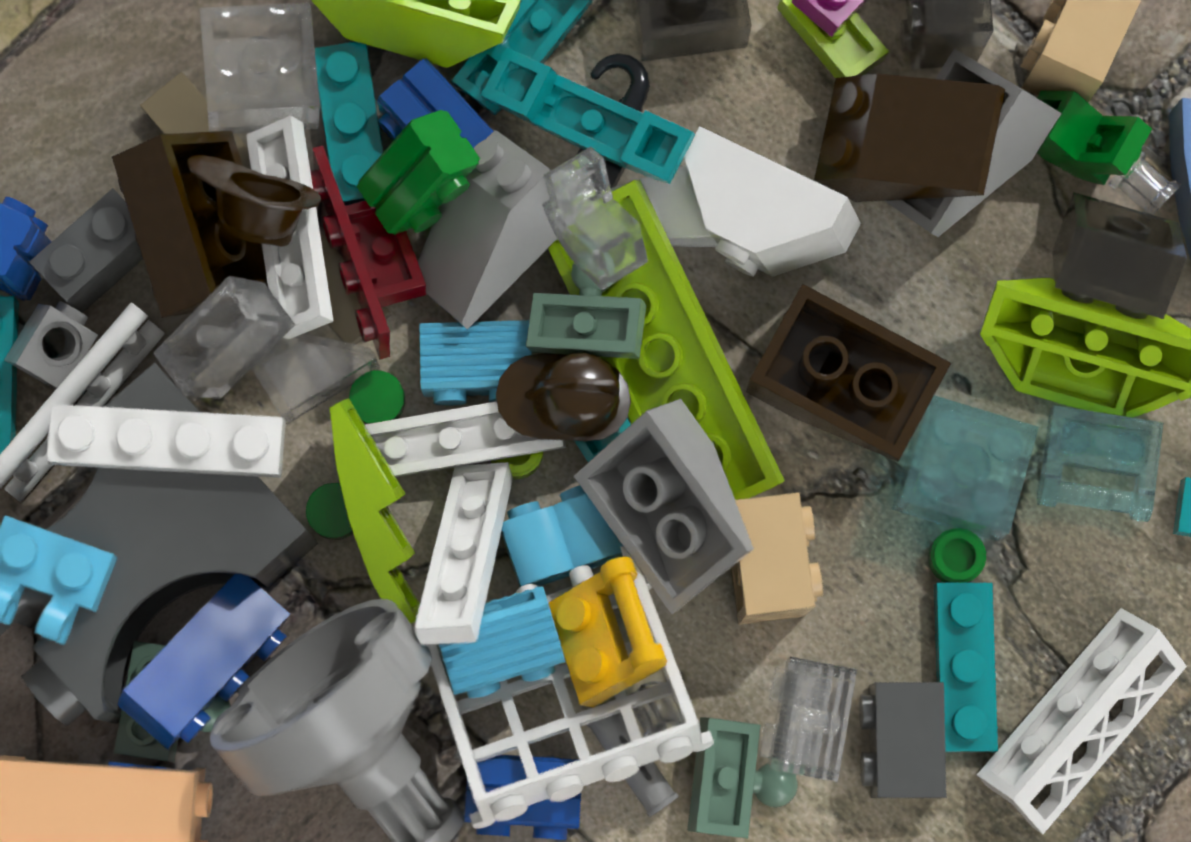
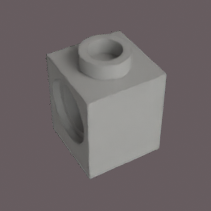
[4,301,98,389]

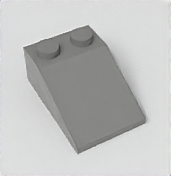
[885,48,1062,237]
[417,130,585,330]
[574,399,754,614]

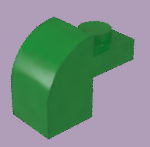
[1036,90,1152,185]

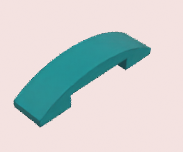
[452,0,593,115]
[481,47,695,184]

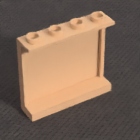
[0,755,213,842]

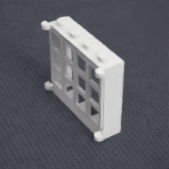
[416,546,714,828]

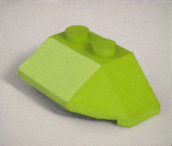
[311,0,520,68]
[980,278,1191,421]

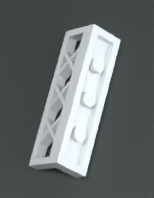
[977,608,1187,834]

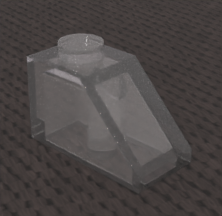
[246,333,381,424]

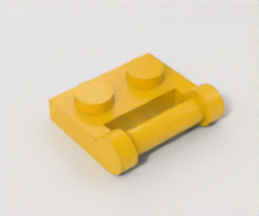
[548,557,667,708]

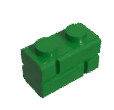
[356,109,480,235]

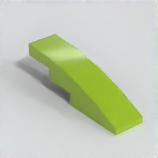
[330,398,420,624]

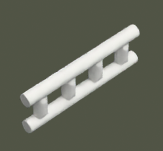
[0,302,165,502]

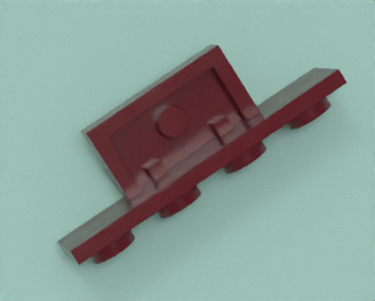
[310,145,426,360]

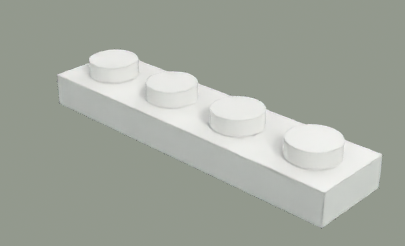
[246,115,333,339]
[365,401,566,477]
[46,404,286,478]
[414,462,513,645]

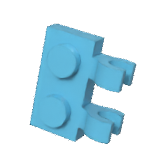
[0,516,118,645]

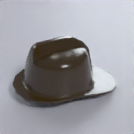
[187,155,321,247]
[496,353,631,441]

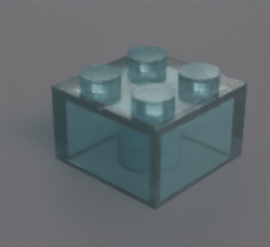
[892,395,1039,541]

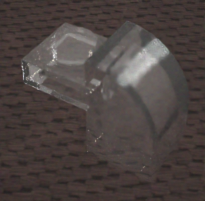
[542,146,648,290]

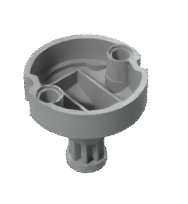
[210,599,464,842]

